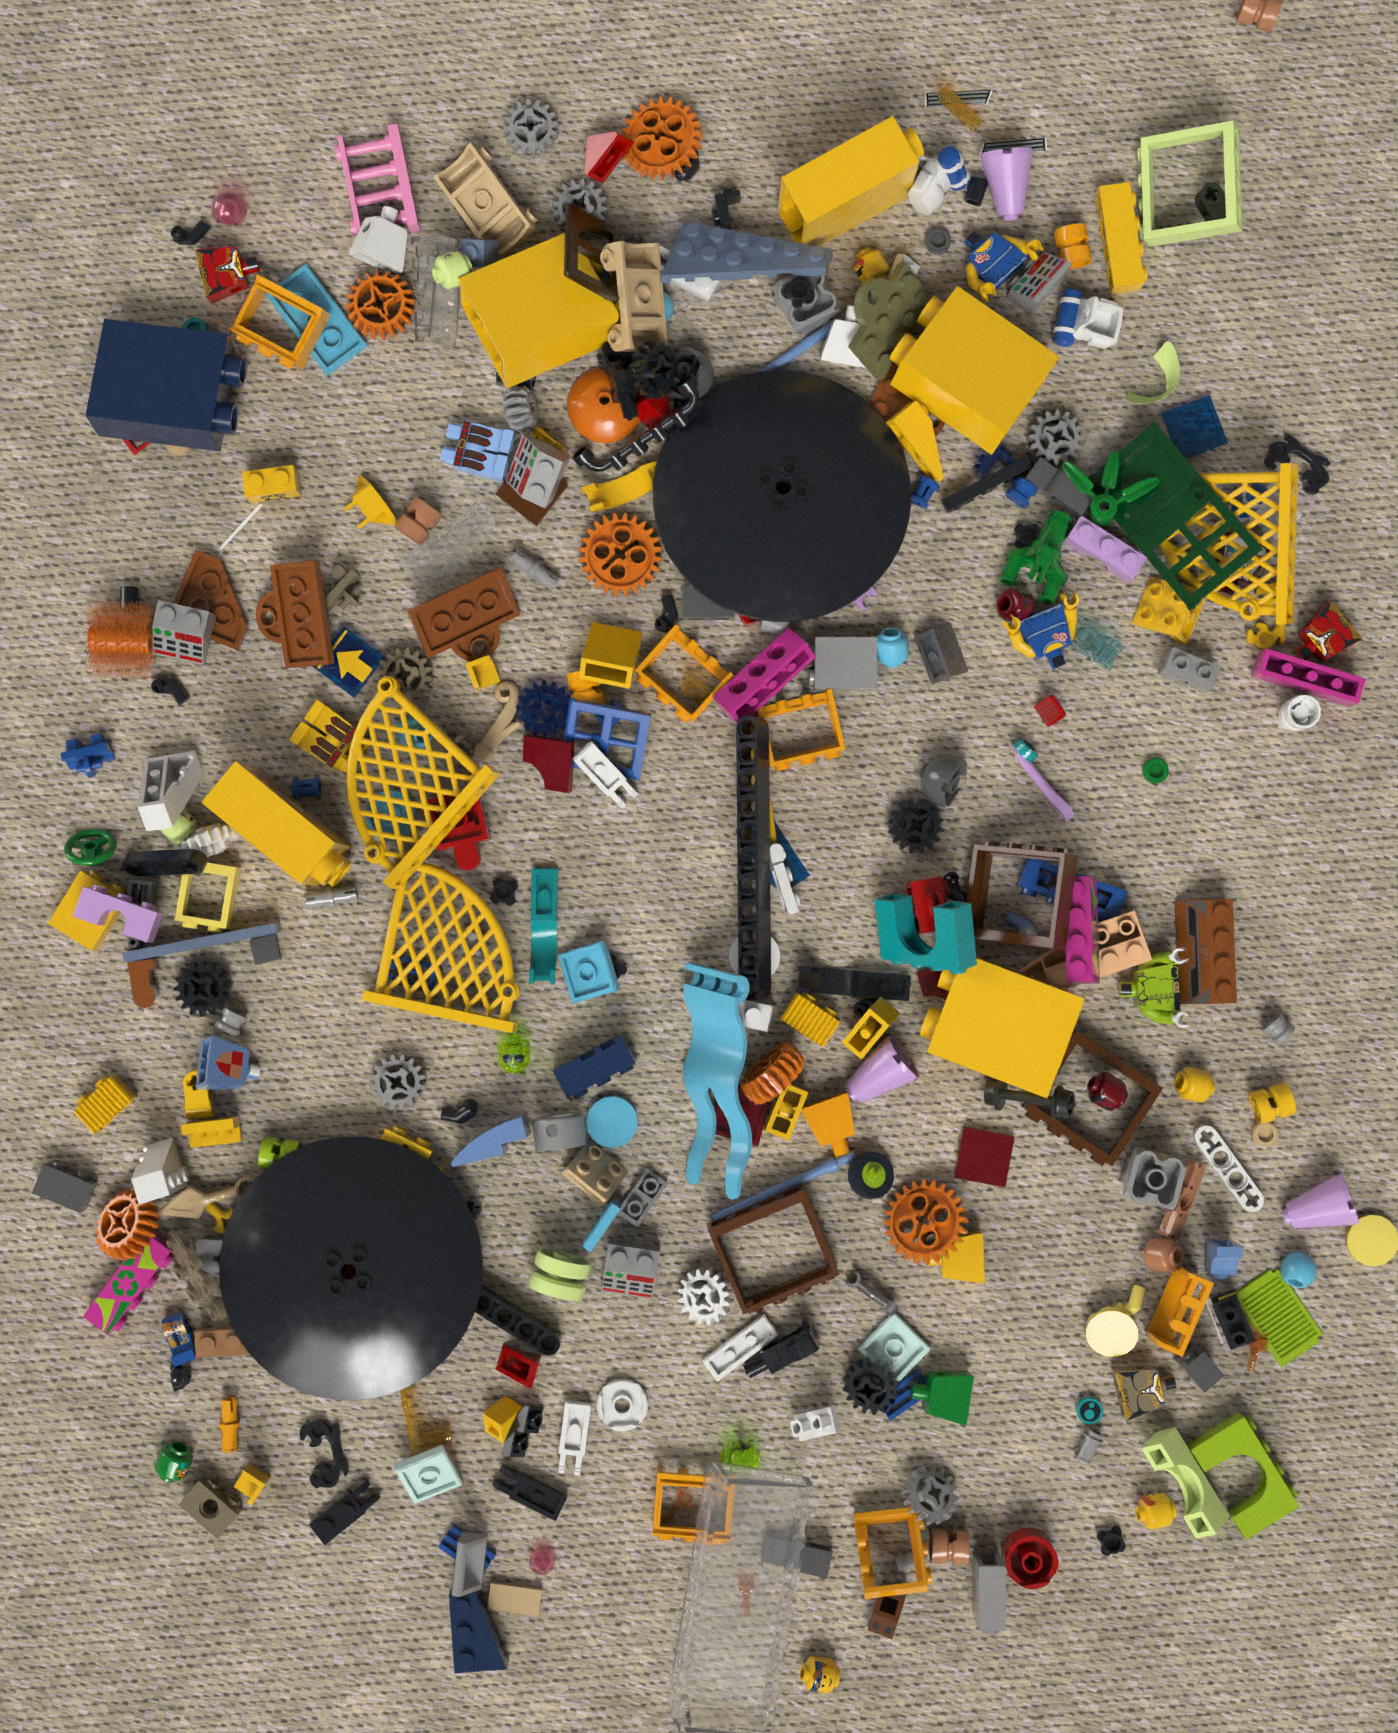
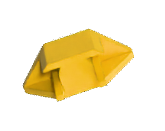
[344,475,397,529]

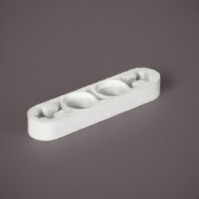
[1193,1125,1264,1212]

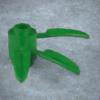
[1062,451,1160,525]

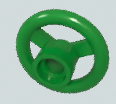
[64,829,117,867]

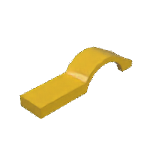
[581,460,658,513]

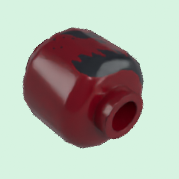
[996,588,1035,622]
[1087,1072,1128,1111]

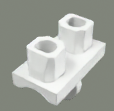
[790,1406,841,1442]

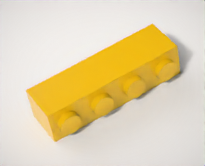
[1095,182,1147,294]

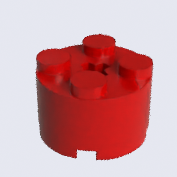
[1002,1528,1059,1589]

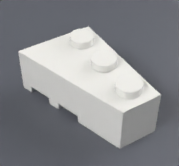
[138,751,203,831]
[131,1137,190,1204]

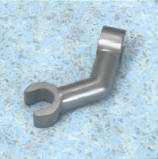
[845,1270,900,1315]

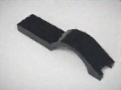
[794,966,911,1001]

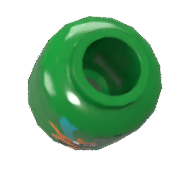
[154,1441,193,1483]

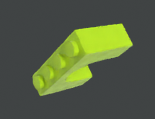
[1186,1412,1300,1540]

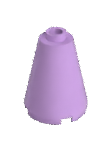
[981,147,1033,222]
[846,1036,920,1102]
[1282,1173,1359,1229]

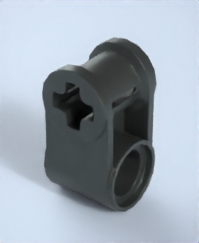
[1195,183,1226,237]

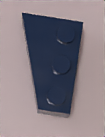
[553,1033,637,1099]
[449,1585,509,1674]

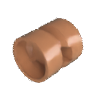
[1236,0,1283,33]
[394,497,442,546]
[929,1528,969,1565]

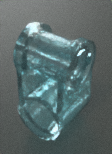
[1072,628,1124,671]

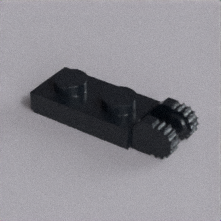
[492,1464,568,1521]
[309,1480,381,1545]

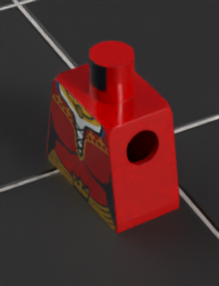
[195,246,260,304]
[1294,600,1362,662]

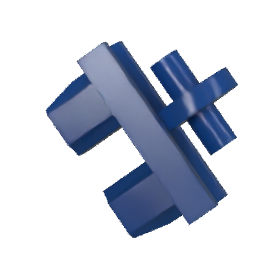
[61,733,115,778]

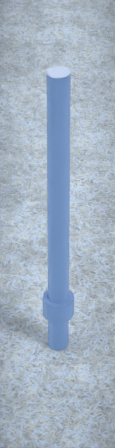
[758,293,872,372]
[712,1150,856,1220]

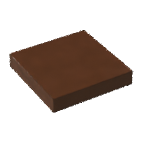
[496,481,568,527]

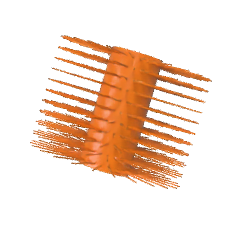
[82,600,156,680]

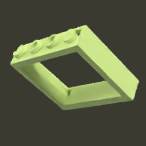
[1137,121,1243,246]

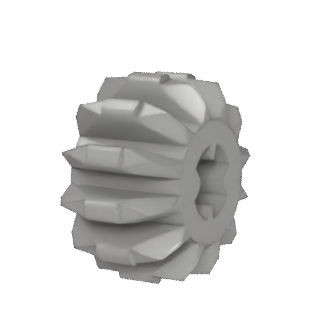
[502,386,539,431]

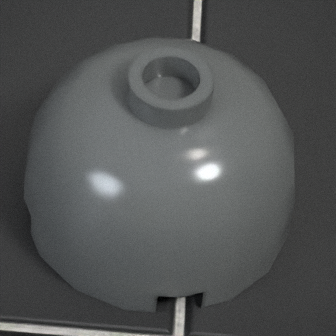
[670,347,714,401]
[920,755,967,808]

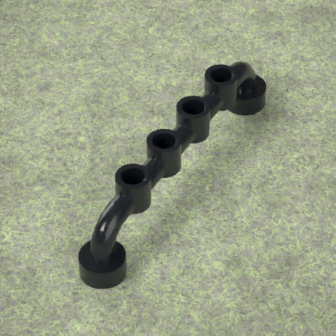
[572,373,699,472]

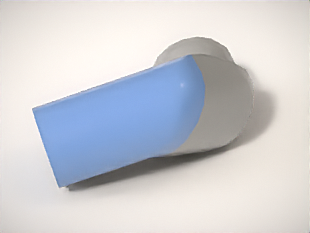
[1005,911,1039,936]

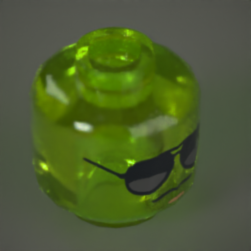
[497,1034,531,1074]
[720,1440,760,1477]

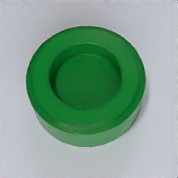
[1142,758,1169,784]

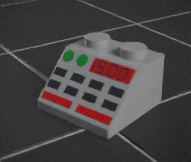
[1007,252,1072,317]
[505,433,571,508]
[152,600,216,666]
[601,1240,660,1299]

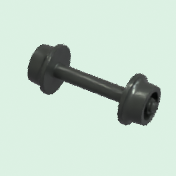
[983,1078,1076,1120]

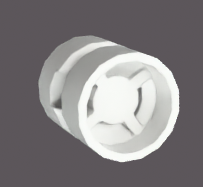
[1278,695,1321,731]

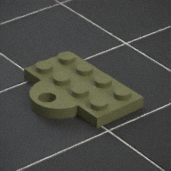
[848,263,932,380]

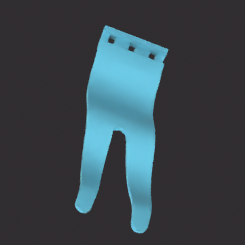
[683,962,752,1199]

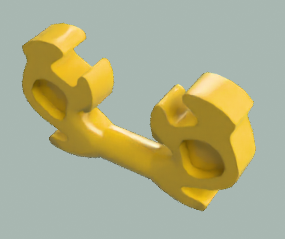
[1245,583,1286,650]

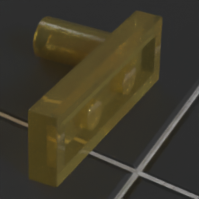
[400,1385,453,1457]

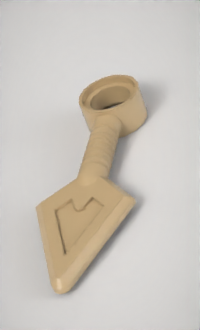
[158,1176,255,1219]

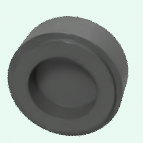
[925,228,951,255]

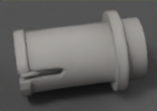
[1075,1428,1103,1464]
[894,1551,928,1573]

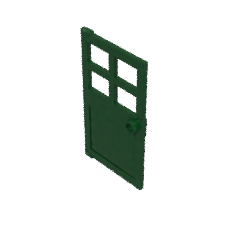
[1088,422,1263,611]

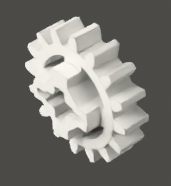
[181,823,239,857]
[677,1267,734,1325]

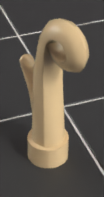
[471,681,521,764]

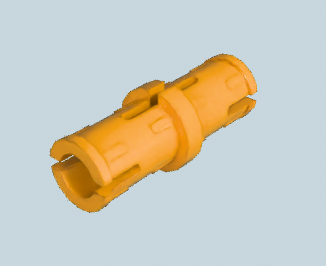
[219,1396,240,1453]

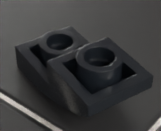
[501,1405,544,1457]

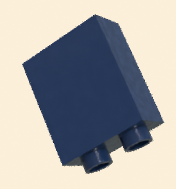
[85,319,247,452]

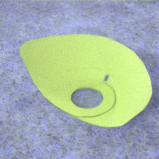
[1126,341,1180,404]

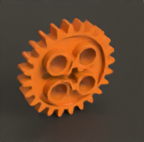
[621,96,703,181]
[579,513,662,597]
[883,1179,969,1265]

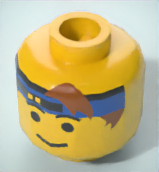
[800,1656,840,1694]

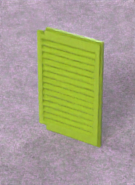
[1236,1268,1323,1368]

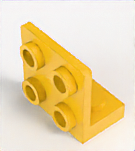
[1132,577,1206,646]

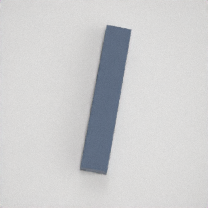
[122,922,281,962]

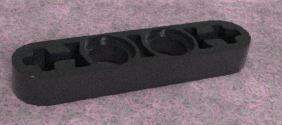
[941,455,1034,514]
[122,849,208,876]

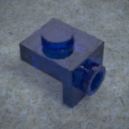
[974,446,1015,480]

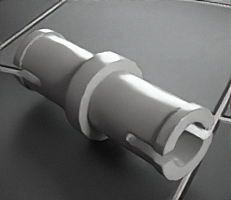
[509,548,560,591]
[303,885,358,910]

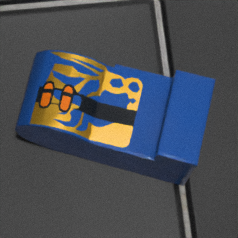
[162,1312,196,1367]

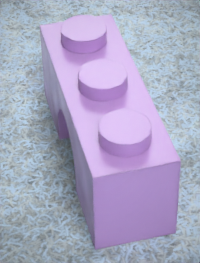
[1064,516,1147,584]
[73,884,164,943]

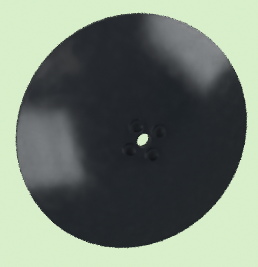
[653,370,911,622]
[219,1136,483,1401]

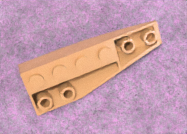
[1018,910,1152,989]

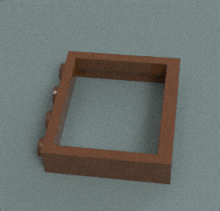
[966,841,1078,950]
[1022,1030,1163,1167]
[707,1184,840,1315]

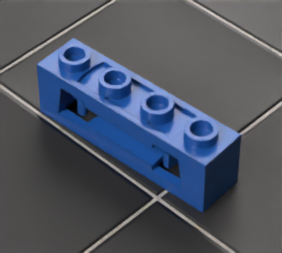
[1016,859,1128,922]

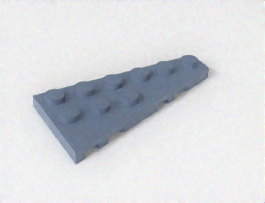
[661,221,833,283]

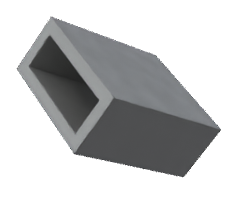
[809,637,877,691]
[973,1552,1006,1634]

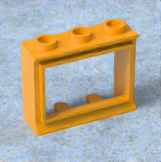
[229,274,331,370]
[635,624,734,723]
[756,689,846,771]
[1145,1265,1214,1357]
[652,1466,736,1544]
[854,1507,933,1600]

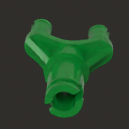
[998,510,1073,605]

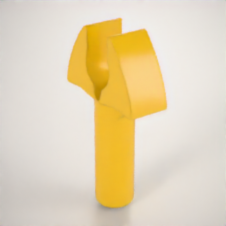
[205,1202,234,1234]

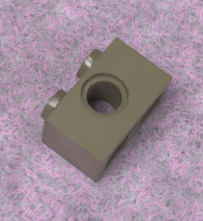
[178,1475,243,1539]

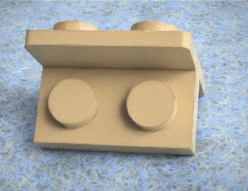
[561,1140,628,1206]

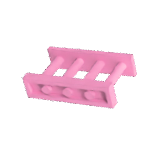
[335,124,421,236]

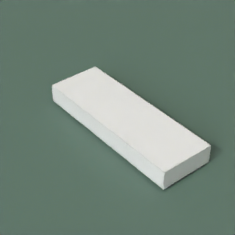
[702,1313,779,1382]

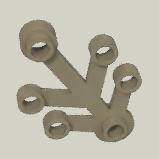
[166,1230,227,1321]

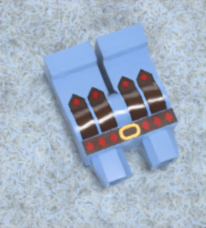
[440,421,515,483]

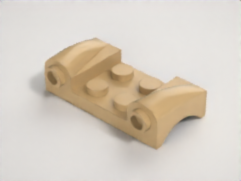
[433,143,539,261]
[600,241,668,352]

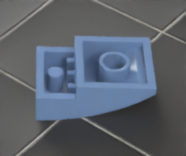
[451,1113,531,1167]

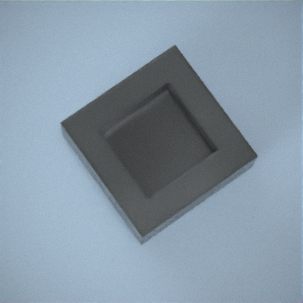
[249,934,282,965]

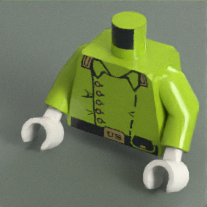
[1118,947,1192,1028]

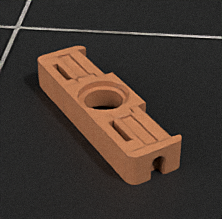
[1157,1158,1206,1240]

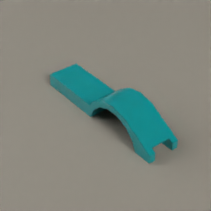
[529,869,558,985]

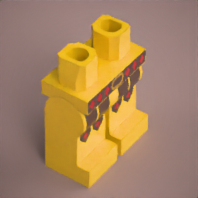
[289,699,370,773]

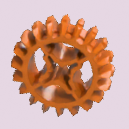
[346,269,416,341]
[740,1042,805,1105]
[94,1189,160,1260]

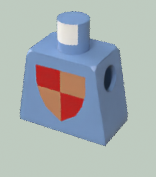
[196,1036,260,1089]

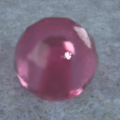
[211,191,247,226]

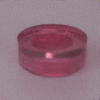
[529,1546,556,1575]

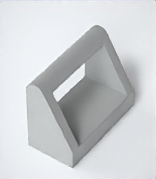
[452,1531,488,1597]

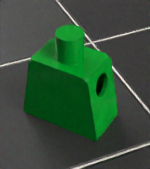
[910,1370,974,1426]

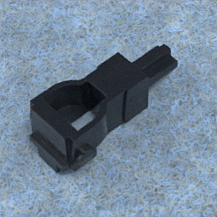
[596,343,638,421]
[743,1316,821,1378]

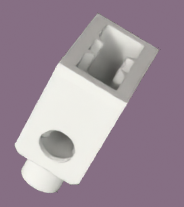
[348,206,407,274]
[819,305,866,368]
[738,1000,775,1032]

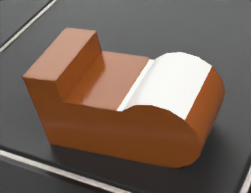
[127,958,160,1008]

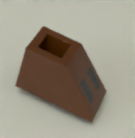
[868,1579,907,1639]

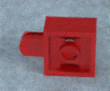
[427,791,491,871]
[906,876,950,934]

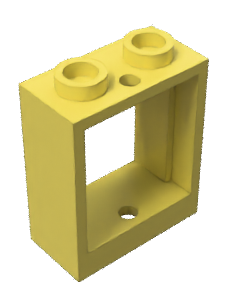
[175,863,241,933]

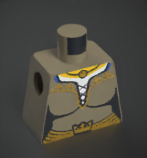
[1111,1365,1176,1421]

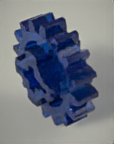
[516,680,571,737]

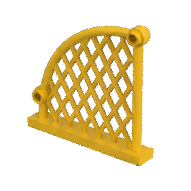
[1160,463,1299,624]
[346,676,501,889]
[362,853,521,1033]

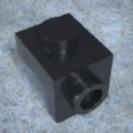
[712,189,741,230]

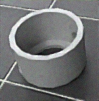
[532,1113,587,1151]

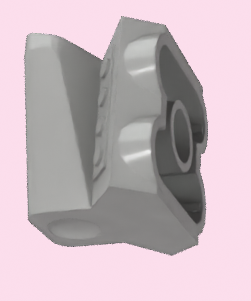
[772,275,841,335]
[1120,1146,1187,1210]

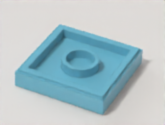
[558,940,620,1004]
[583,1198,622,1253]

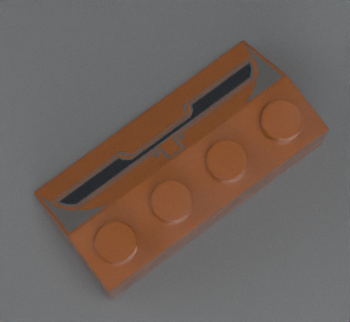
[1174,899,1237,1004]

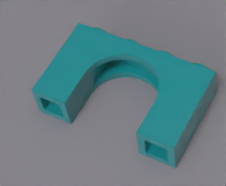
[875,893,977,974]

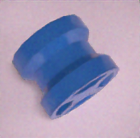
[1005,477,1038,509]

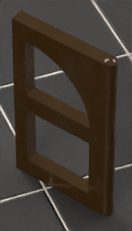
[564,203,620,304]

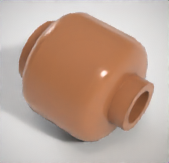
[1142,1237,1184,1273]

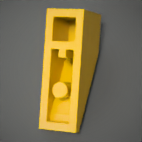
[886,400,944,483]

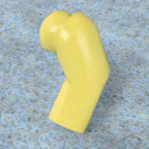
[1115,1285,1146,1316]

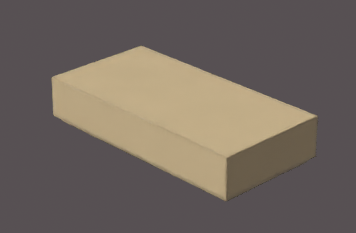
[487,1581,543,1616]

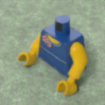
[964,231,1044,303]
[1001,590,1079,670]

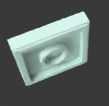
[858,1313,931,1381]
[394,1445,463,1504]

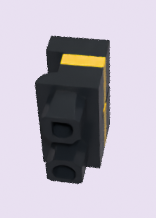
[1211,1289,1256,1350]

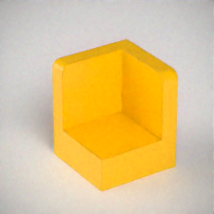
[466,655,501,691]
[483,1396,523,1444]
[234,1463,271,1506]

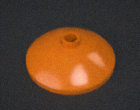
[567,367,640,443]

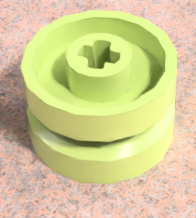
[528,1248,592,1301]

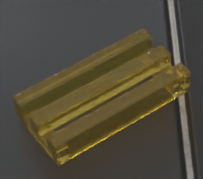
[937,84,983,133]

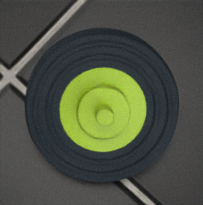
[848,1152,894,1199]

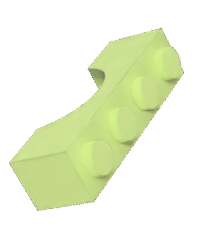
[1141,1427,1230,1539]

